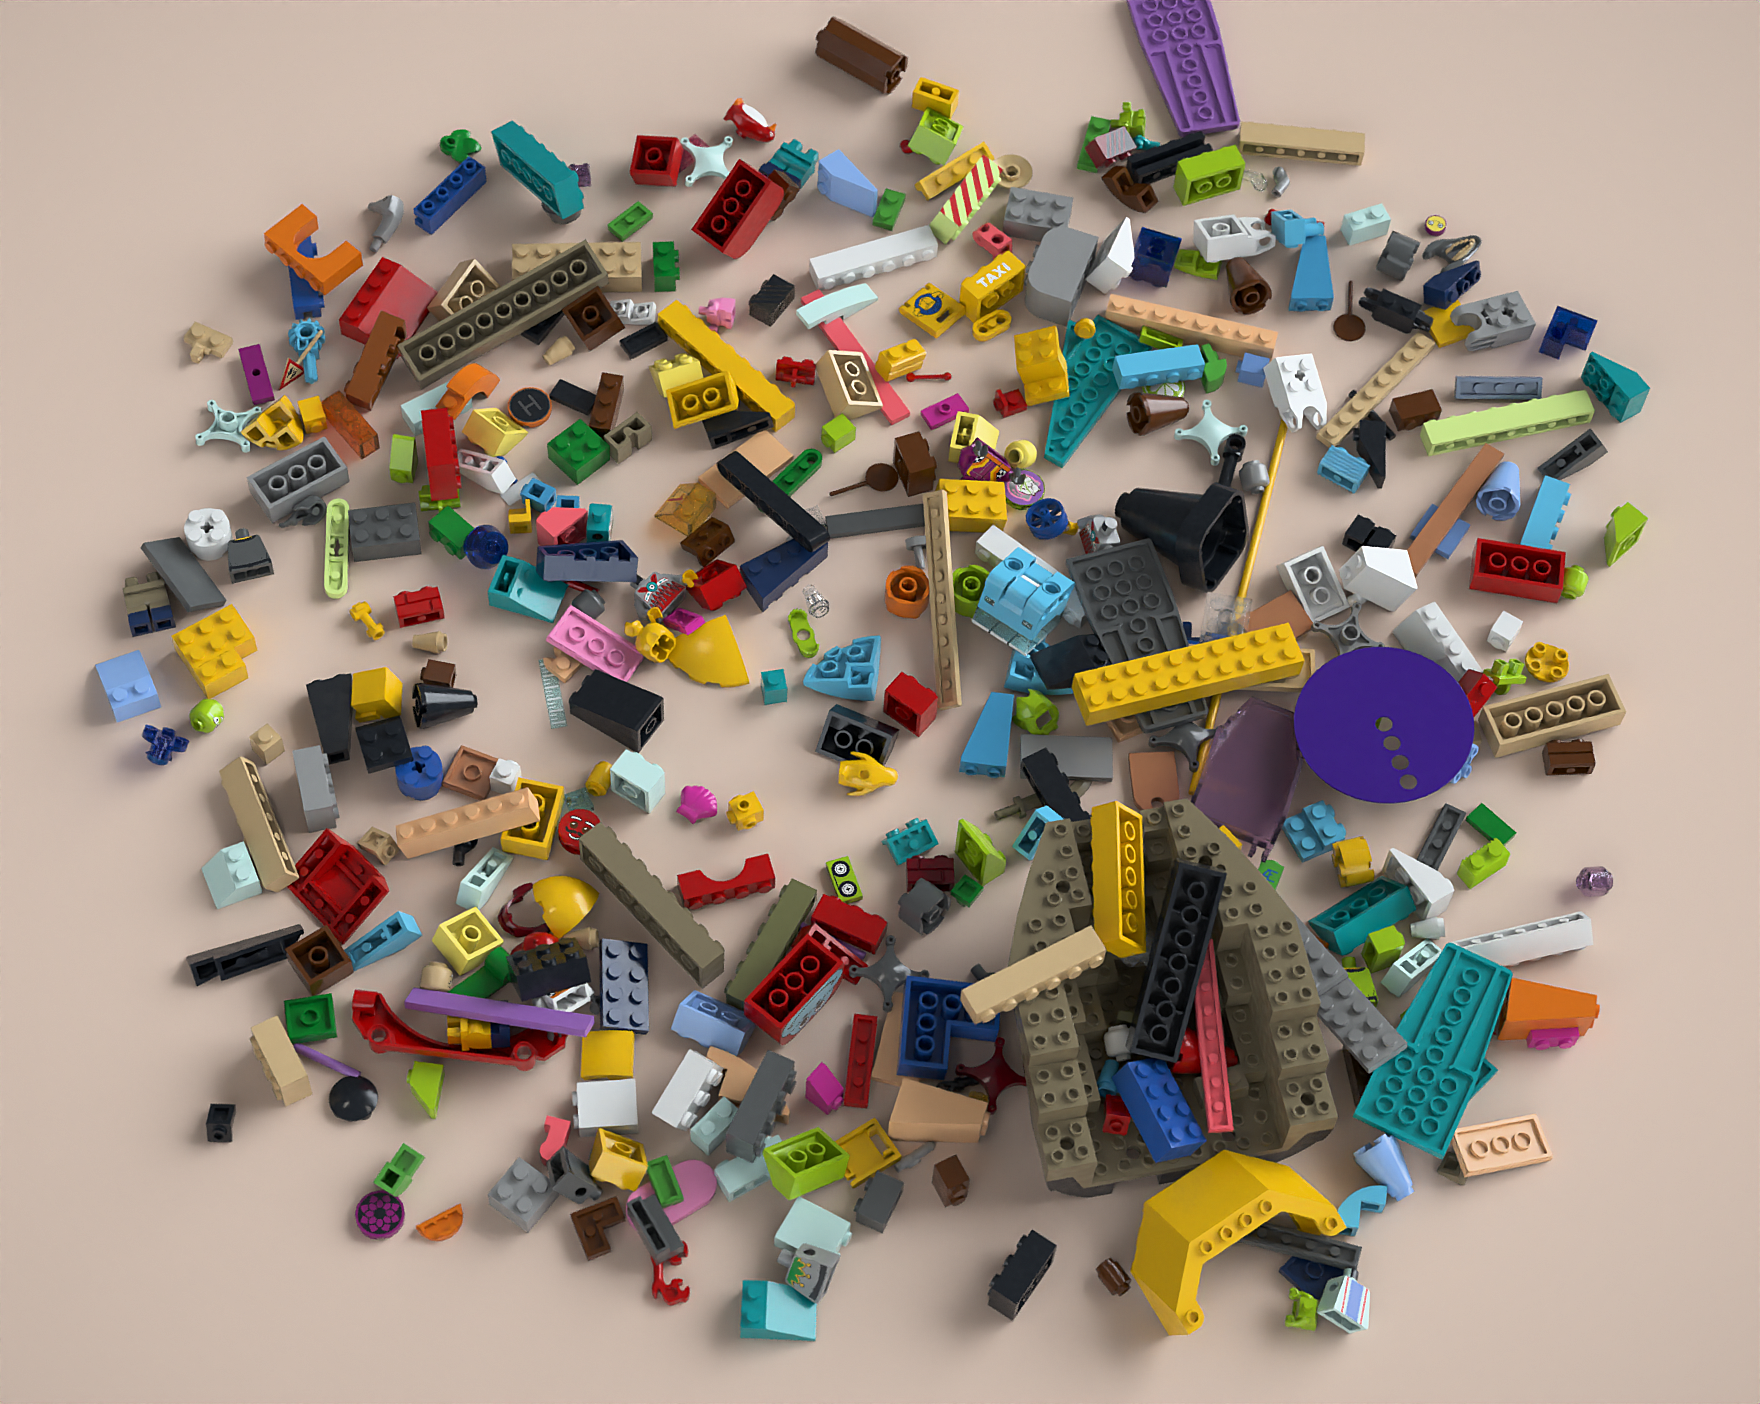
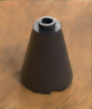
[412,683,478,729]

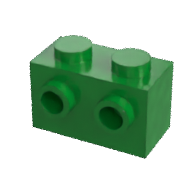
[653,241,680,292]

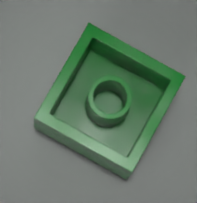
[547,419,610,485]

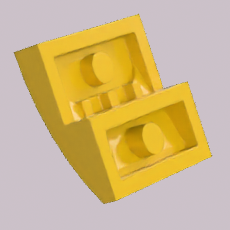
[581,1030,635,1081]

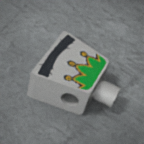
[777,1243,841,1304]

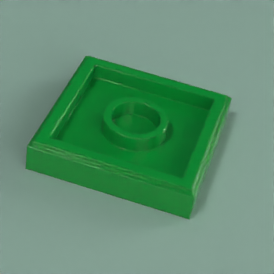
[284,993,337,1045]

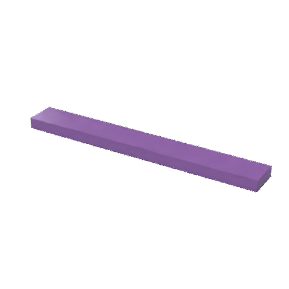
[404,988,595,1037]

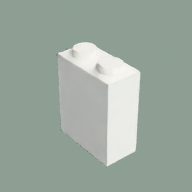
[572,1079,638,1137]

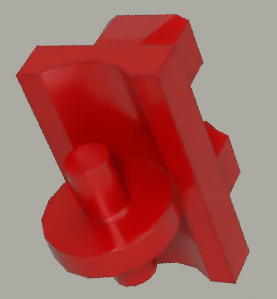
[775,356,816,388]

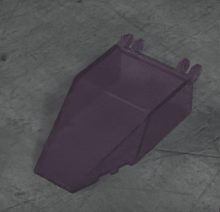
[1190,696,1304,863]

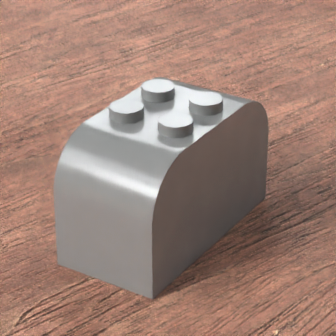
[1024,227,1098,327]

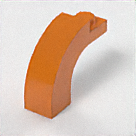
[435,363,500,420]

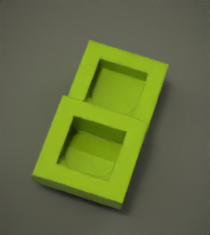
[1174,249,1222,280]

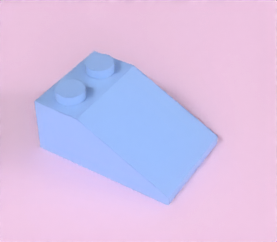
[817,149,878,218]
[95,650,161,723]

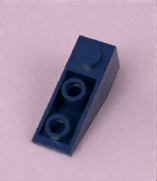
[1423,260,1481,310]

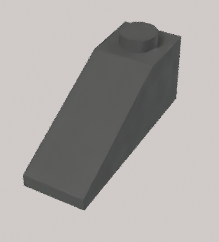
[1537,428,1608,480]

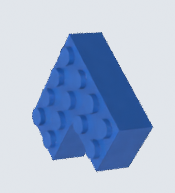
[896,975,1000,1080]

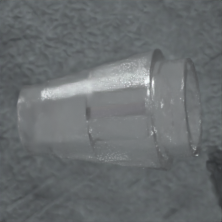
[802,585,829,618]

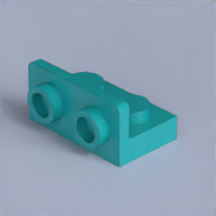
[881,818,939,865]

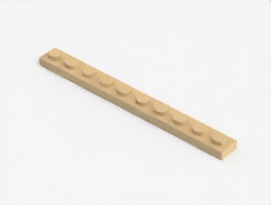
[923,489,962,711]

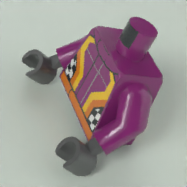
[957,437,1026,485]

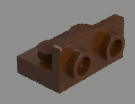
[680,517,735,567]

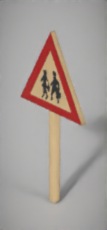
[278,330,323,390]

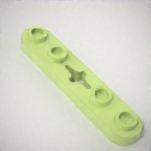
[324,498,350,599]

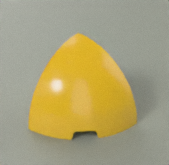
[241,395,303,450]
[533,876,599,939]

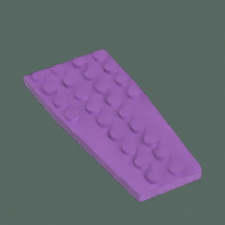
[1126,0,1240,137]

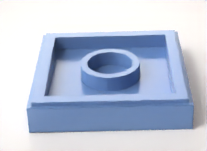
[1410,504,1470,559]

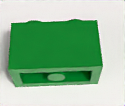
[428,506,480,560]

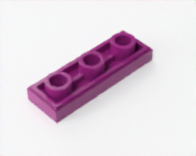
[238,344,275,405]

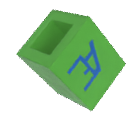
[1258,858,1284,891]

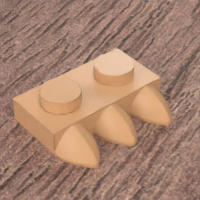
[543,647,584,683]

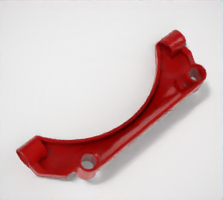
[352,989,568,1071]

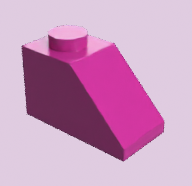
[805,1062,844,1115]

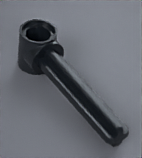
[1218,434,1246,487]

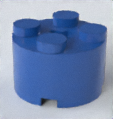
[395,745,444,801]

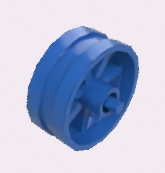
[1026,498,1068,540]

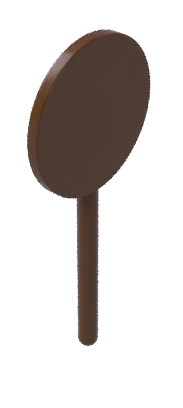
[1333,281,1366,341]
[829,463,898,496]

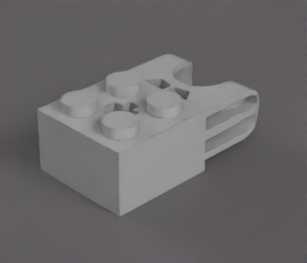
[1450,291,1536,351]

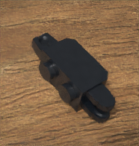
[1358,288,1434,334]

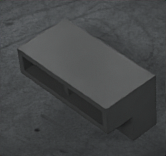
[627,1194,684,1265]

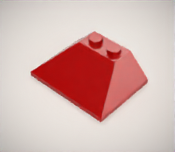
[287,828,389,944]

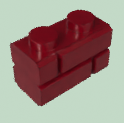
[906,855,955,892]

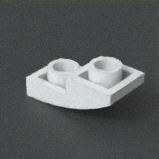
[610,299,656,325]

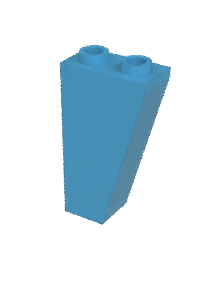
[1288,235,1334,312]
[959,692,1014,778]

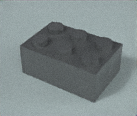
[348,502,422,562]

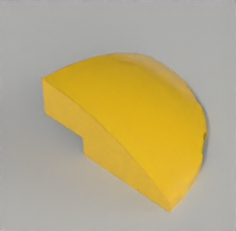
[667,615,749,687]

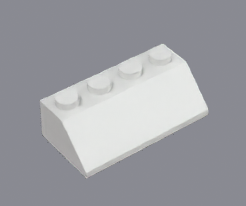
[1393,601,1483,682]

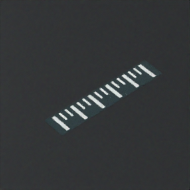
[538,659,567,729]

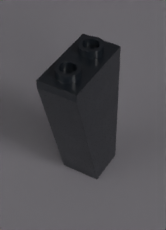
[306,673,353,765]

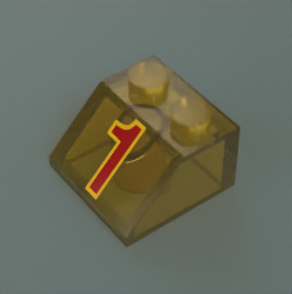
[654,483,716,537]

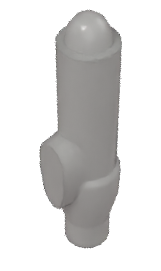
[894,1141,935,1172]

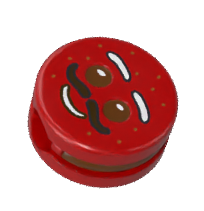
[558,809,600,855]

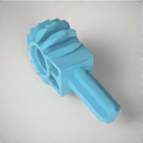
[288,318,326,384]

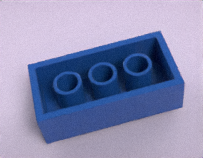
[1112,1058,1207,1163]

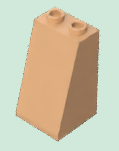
[888,1078,991,1143]

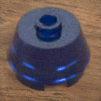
[463,525,508,569]

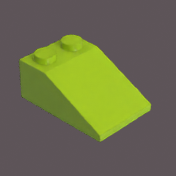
[908,107,964,166]
[955,818,1006,886]

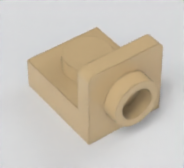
[357,826,400,865]

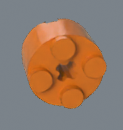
[885,566,930,619]

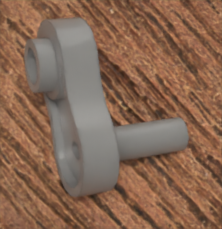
[905,535,926,570]

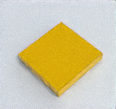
[1423,299,1475,348]

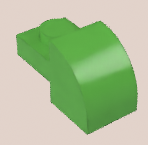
[1199,343,1227,394]
[373,1143,425,1197]

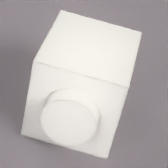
[1487,611,1523,652]

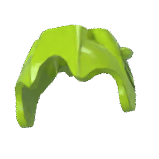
[1012,689,1059,735]

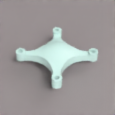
[680,136,733,187]
[195,400,262,453]
[1174,400,1248,466]

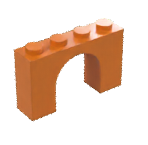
[264,204,363,295]

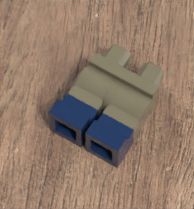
[123,572,176,637]

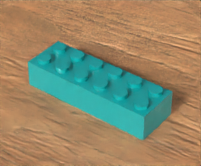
[491,120,584,219]

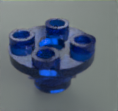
[142,725,189,766]

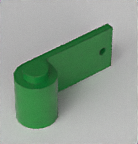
[447,947,512,999]

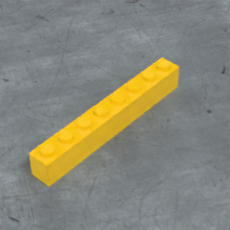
[657,300,795,432]

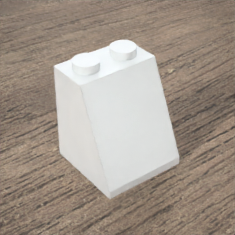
[1339,546,1418,612]

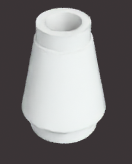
[1410,916,1445,939]

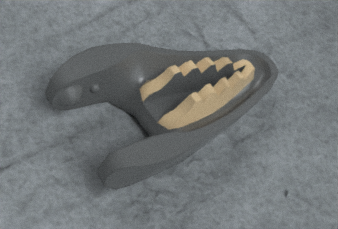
[1422,235,1482,273]

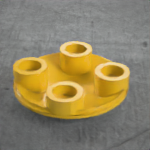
[1525,642,1569,683]

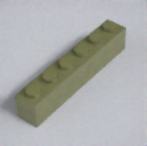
[724,878,817,1011]

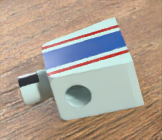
[1317,1268,1370,1333]

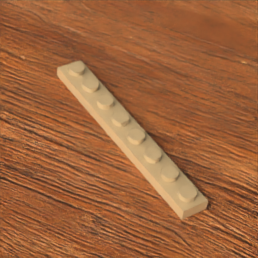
[1316,331,1435,448]

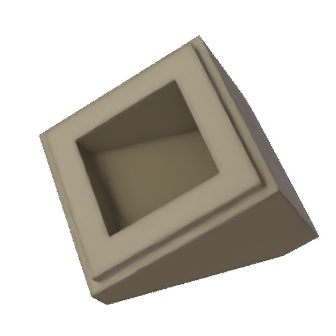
[1437,1152,1468,1186]

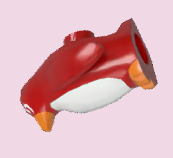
[723,98,776,143]

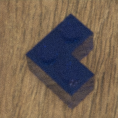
[1539,306,1598,359]

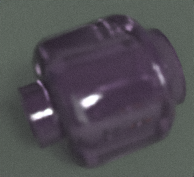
[1576,866,1613,897]

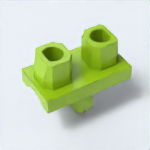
[418,485,461,512]
[1483,659,1527,695]

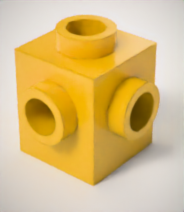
[726,791,764,831]

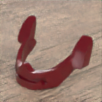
[497,883,551,938]

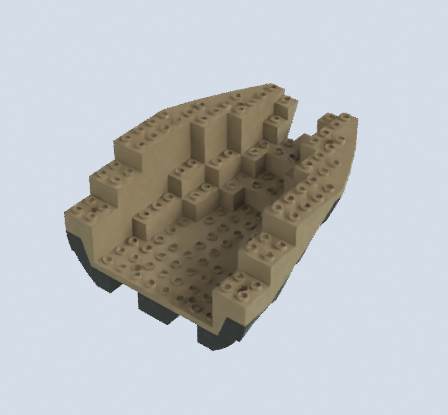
[1008,798,1338,1198]

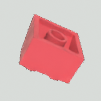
[536,507,588,546]

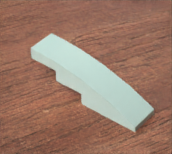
[796,283,878,330]

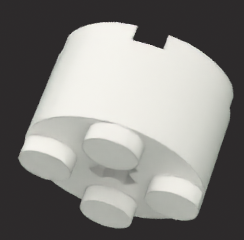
[184,508,233,561]

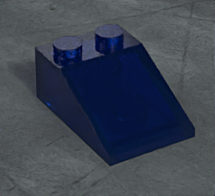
[1128,227,1182,288]

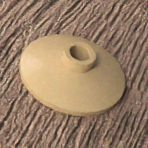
[994,154,1033,189]

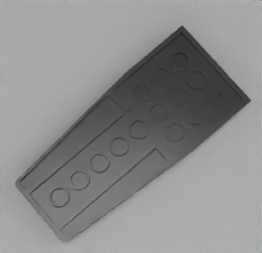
[1065,538,1208,734]

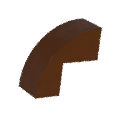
[1101,166,1159,213]

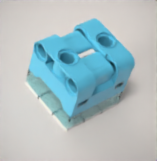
[972,547,1075,656]

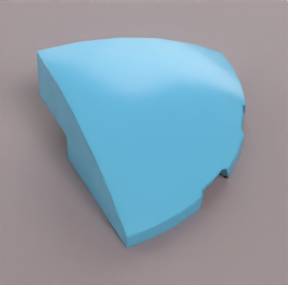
[1004,633,1073,695]
[803,635,881,701]

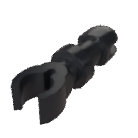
[936,1076,979,1092]

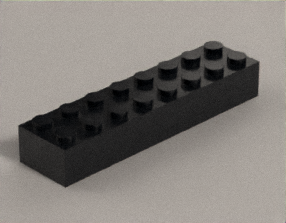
[1125,858,1227,1063]

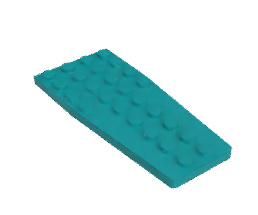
[1353,943,1513,1159]

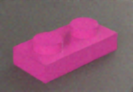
[1526,1027,1580,1050]

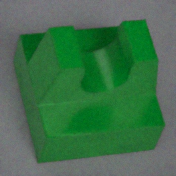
[950,874,984,908]

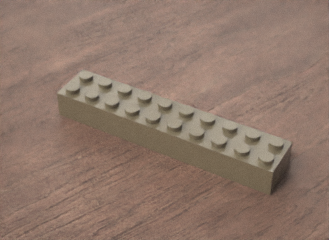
[397,240,609,389]

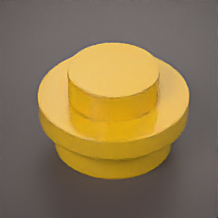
[1074,318,1096,339]

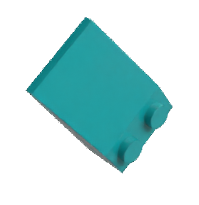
[740,1280,817,1341]

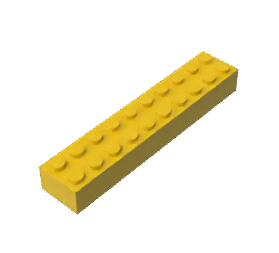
[1071,623,1305,726]

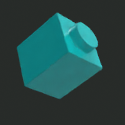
[761,669,788,705]

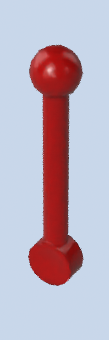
[906,372,952,382]

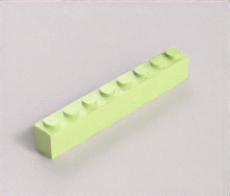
[1420,390,1595,456]

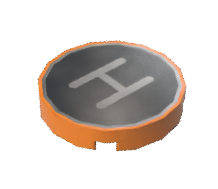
[508,387,552,428]

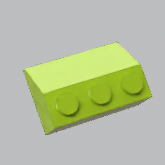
[762,1127,850,1201]

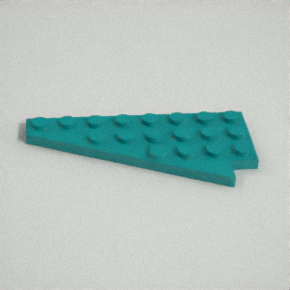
[1044,315,1152,469]

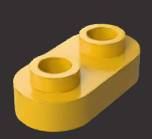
[972,309,1011,341]

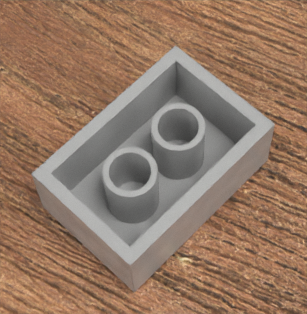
[1003,187,1073,242]
[292,745,340,833]

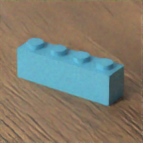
[1112,344,1205,390]
[1520,475,1571,550]

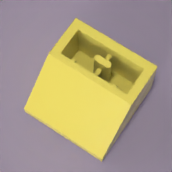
[649,353,704,398]
[948,411,999,463]

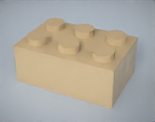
[249,1015,312,1107]

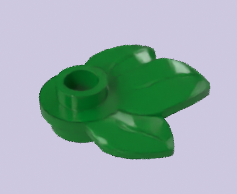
[439,129,481,163]

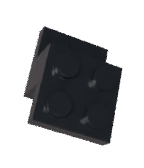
[355,715,414,774]

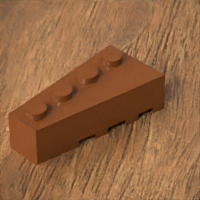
[344,310,407,411]

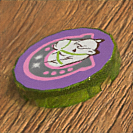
[1004,469,1045,510]

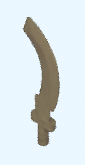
[994,780,1092,820]

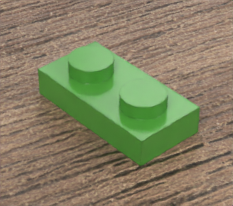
[872,188,906,231]
[608,201,653,242]

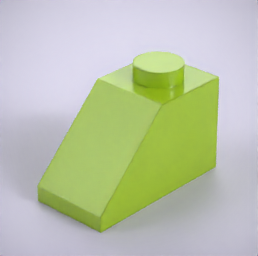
[389,434,418,483]
[407,1061,445,1119]

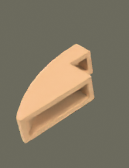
[706,1046,790,1125]

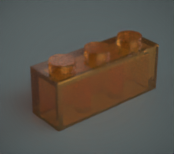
[321,390,380,459]

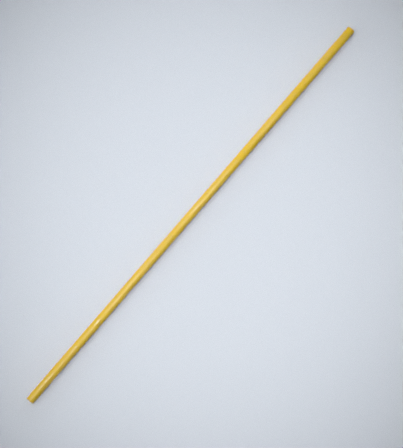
[1188,418,1288,796]

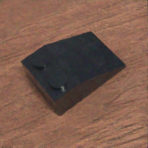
[1030,634,1112,690]

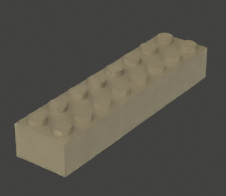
[579,822,725,989]

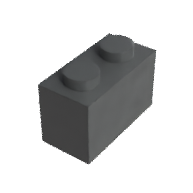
[854,1171,904,1233]

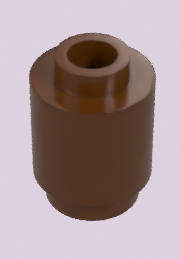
[1096,1258,1132,1296]

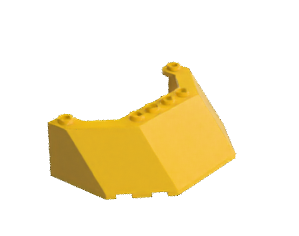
[1130,1150,1347,1335]

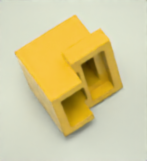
[351,667,403,723]

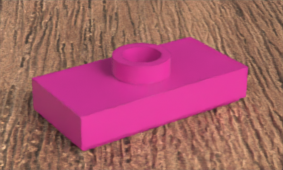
[920,393,969,430]
[663,607,705,635]

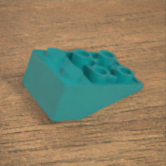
[1581,351,1650,423]
[488,555,568,623]

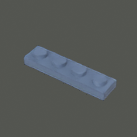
[1454,376,1543,399]

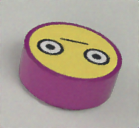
[1425,215,1446,236]

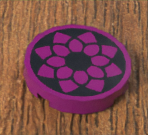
[355,1190,405,1239]

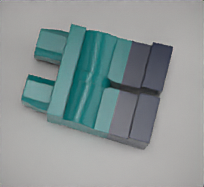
[759,139,818,195]

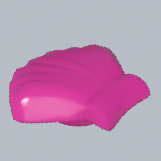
[676,785,717,824]

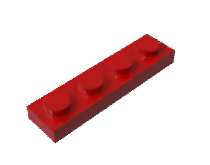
[843,1014,878,1109]

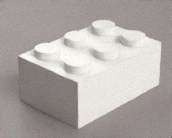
[652,1049,724,1131]

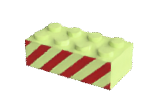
[929,154,1003,245]

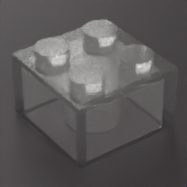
[1199,592,1252,643]

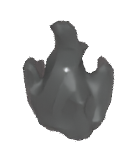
[279,496,327,528]

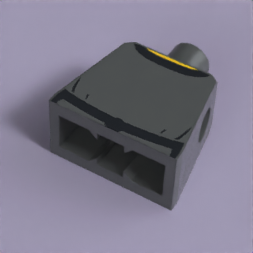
[228,528,274,584]
[546,1146,603,1204]

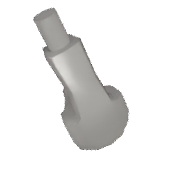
[368,195,404,252]

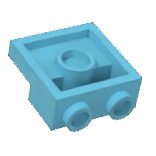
[1280,800,1346,863]

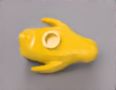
[838,751,898,796]

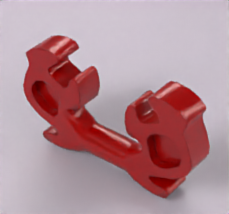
[650,1241,690,1305]

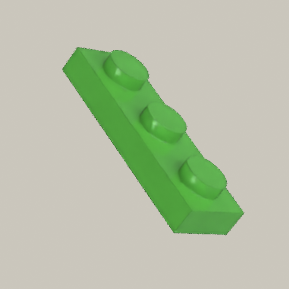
[1077,116,1111,173]

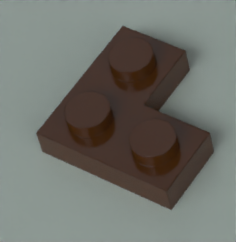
[570,1196,625,1261]

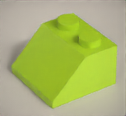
[1604,502,1648,567]

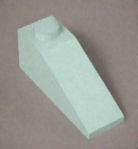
[456,847,514,910]
[1380,938,1442,998]

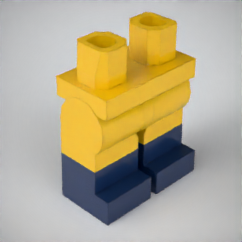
[447,1000,511,1051]

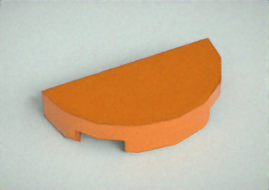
[416,1204,463,1241]

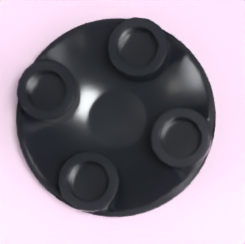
[329,1076,378,1121]

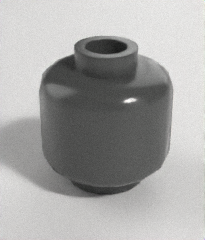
[572,589,606,620]

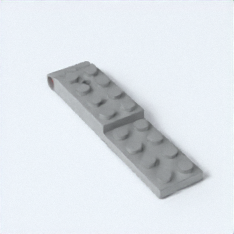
[1291,910,1408,1074]

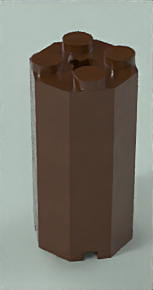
[815,16,908,94]

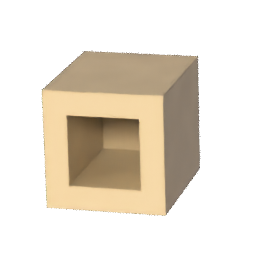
[249,723,285,765]

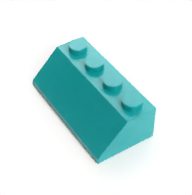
[1308,876,1417,956]

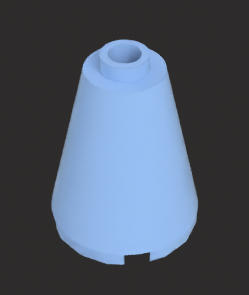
[1476,461,1520,521]

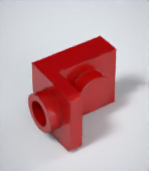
[993,389,1027,418]
[1102,1094,1131,1135]

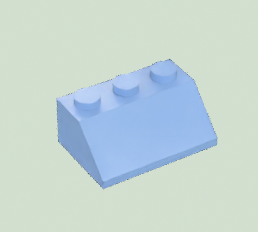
[671,990,756,1057]

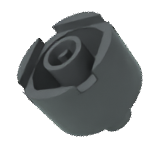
[1376,231,1421,281]
[898,878,951,935]

